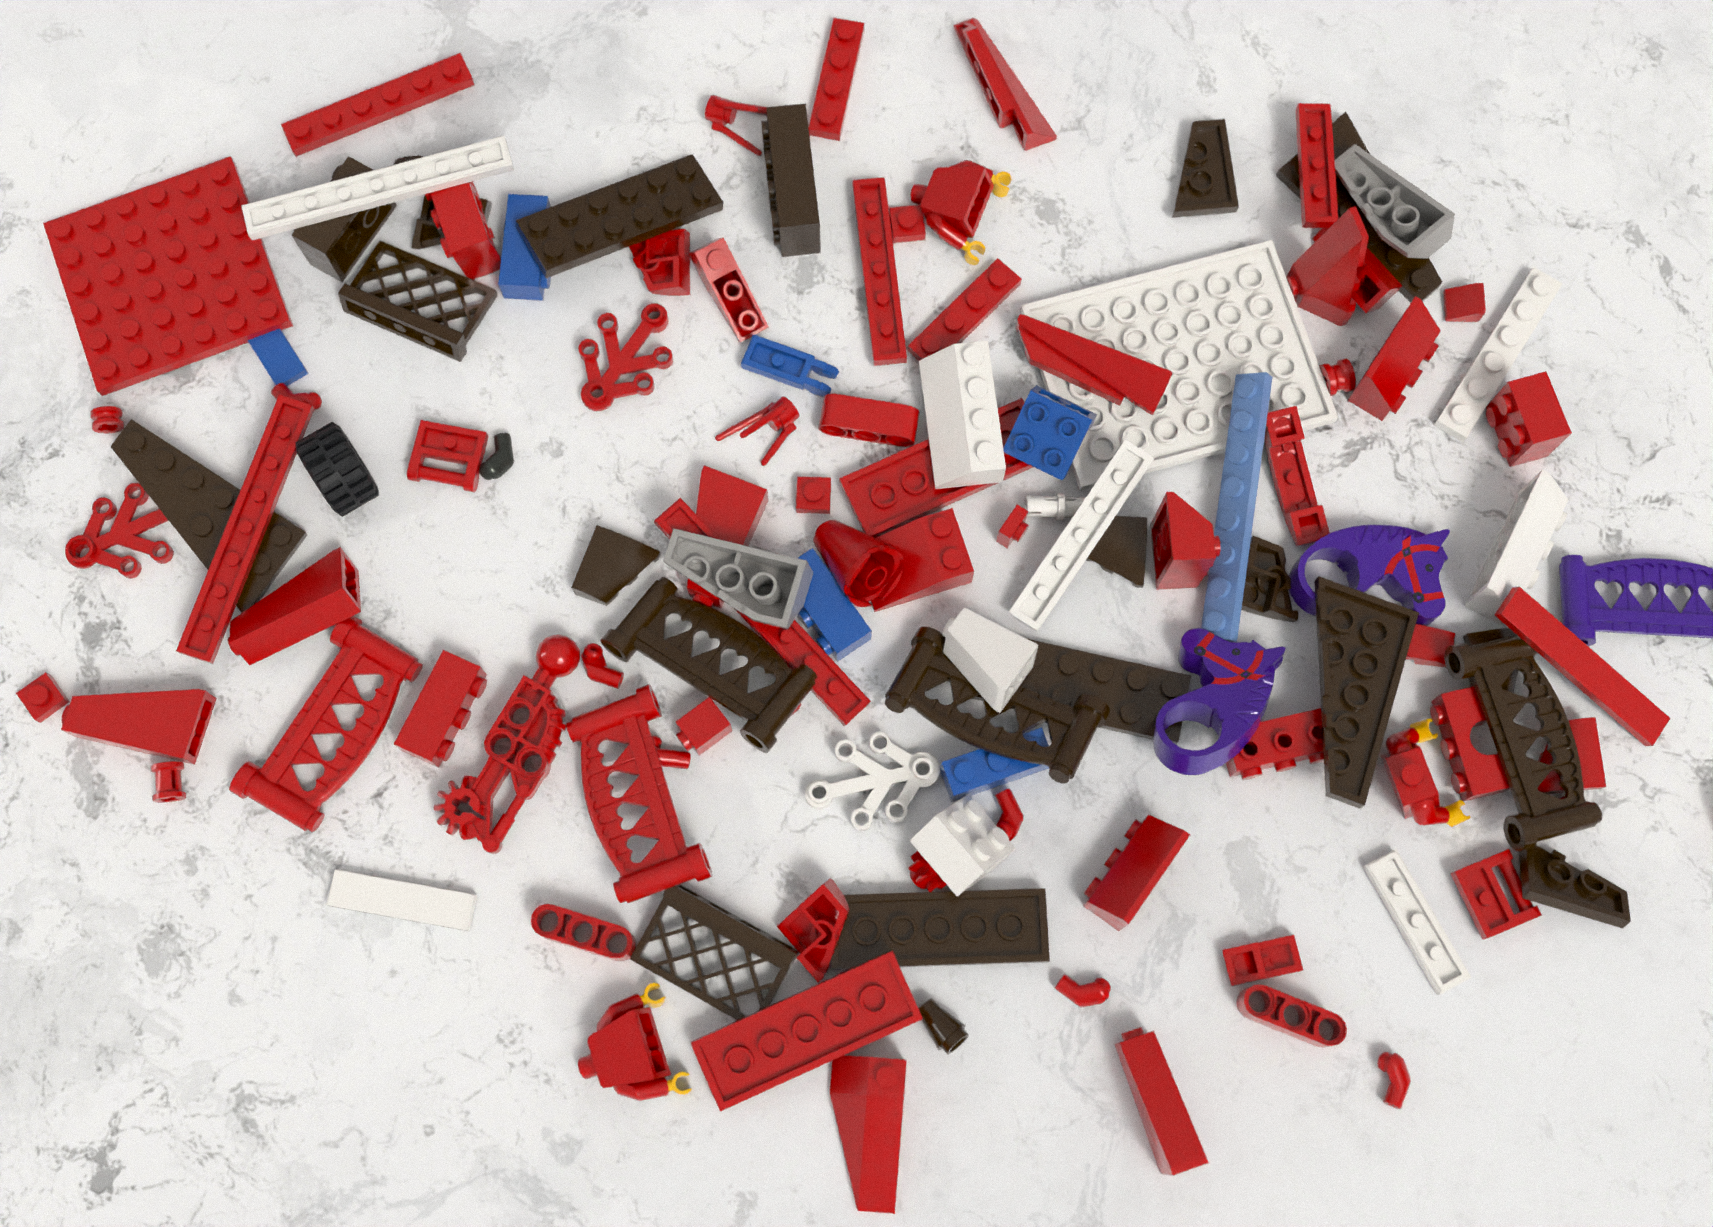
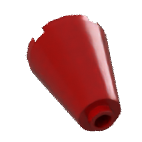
[813,519,903,607]

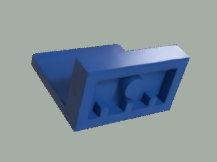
[1003,385,1098,480]

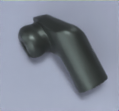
[479,433,514,480]

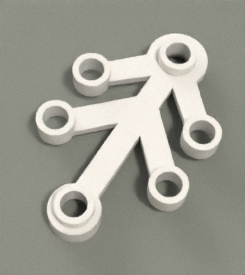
[805,732,940,831]

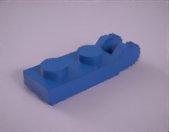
[741,335,839,397]

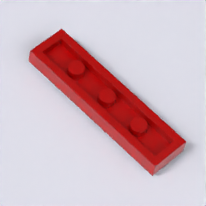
[809,18,865,141]
[1295,103,1338,228]
[907,258,1022,361]

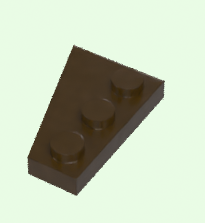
[1172,119,1239,218]
[1519,845,1631,929]

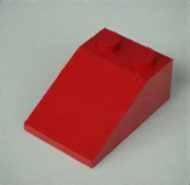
[871,508,974,612]

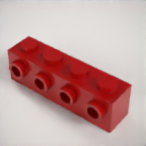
[1226,708,1324,780]

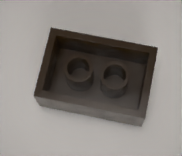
[292,156,397,283]

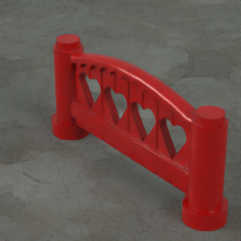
[229,616,423,832]
[566,684,713,903]

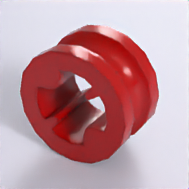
[90,406,124,434]

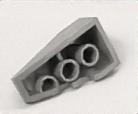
[1335,144,1455,259]
[663,529,814,629]

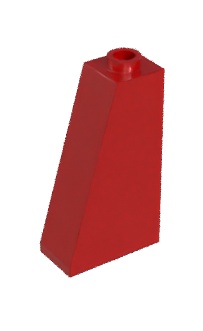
[687,465,768,609]
[228,547,361,666]
[61,689,217,765]
[1114,1027,1209,1176]

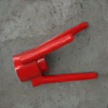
[705,95,767,156]
[715,396,800,466]

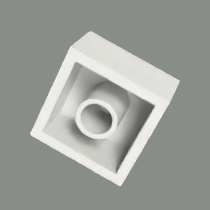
[910,794,1016,897]

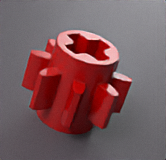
[908,851,947,892]

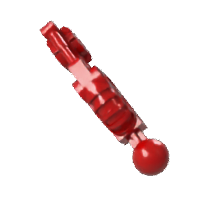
[434,634,580,854]

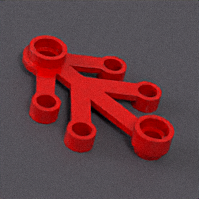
[578,303,673,411]
[65,483,174,579]

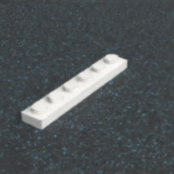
[1434,267,1563,443]
[1009,439,1154,631]

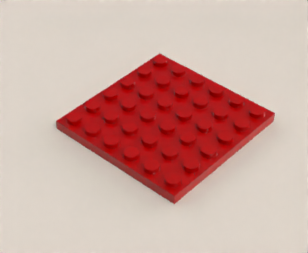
[43,156,293,396]

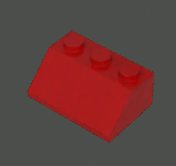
[1347,296,1441,421]
[1150,492,1220,590]
[1084,815,1191,931]

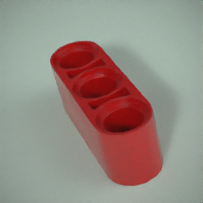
[818,394,920,447]
[531,904,636,961]
[1236,984,1347,1048]

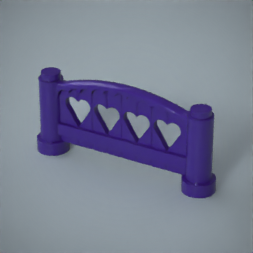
[1559,555,1713,647]

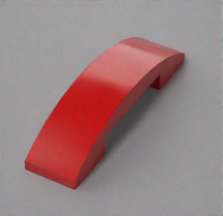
[1264,406,1330,546]

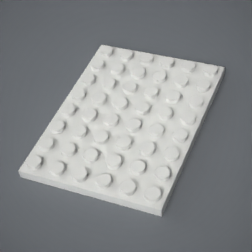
[1020,240,1338,491]

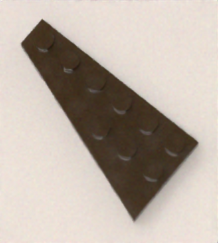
[1276,112,1442,302]
[110,419,307,613]
[1314,576,1419,809]

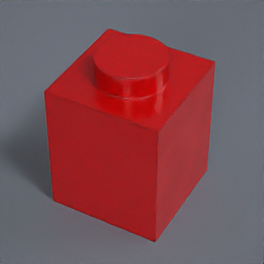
[676,697,733,756]

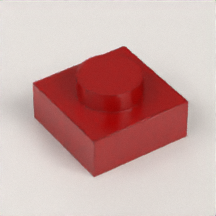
[889,205,926,243]
[796,477,831,514]
[996,504,1029,549]
[16,672,70,723]

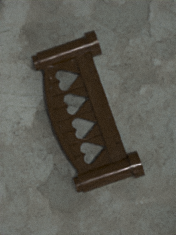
[600,577,817,753]
[885,626,1110,784]
[1444,635,1602,851]

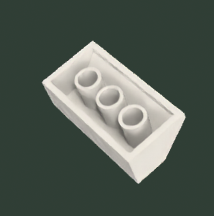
[919,341,1006,489]
[1465,470,1568,625]

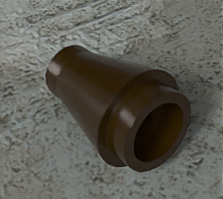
[919,998,969,1055]

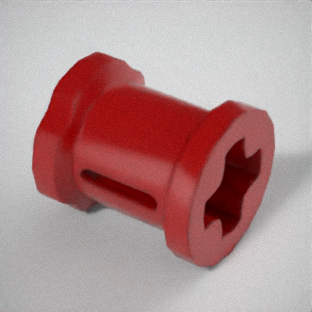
[150,761,186,803]

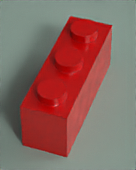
[394,650,487,768]

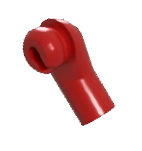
[271,383,322,411]
[581,643,624,689]
[652,736,691,769]
[995,788,1024,841]
[1054,974,1111,1007]
[1377,1052,1411,1110]

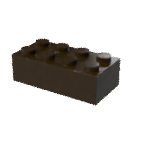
[761,103,821,257]

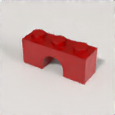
[1430,686,1510,801]

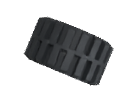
[295,422,379,517]

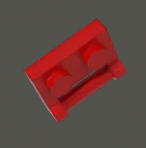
[407,420,489,493]
[1450,849,1542,940]

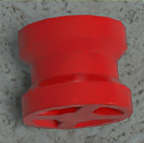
[1319,358,1356,396]

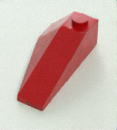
[1286,206,1369,326]
[830,1055,907,1214]

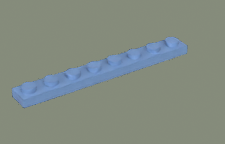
[1201,372,1273,643]

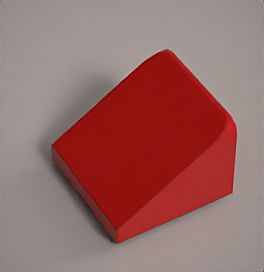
[1443,283,1486,322]

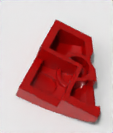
[629,228,690,296]
[1537,717,1607,794]
[777,878,850,982]

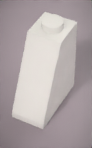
[942,607,1038,713]

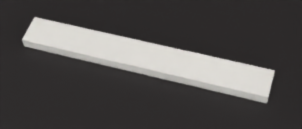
[242,136,514,240]

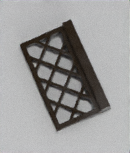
[338,241,498,362]
[630,884,799,1020]

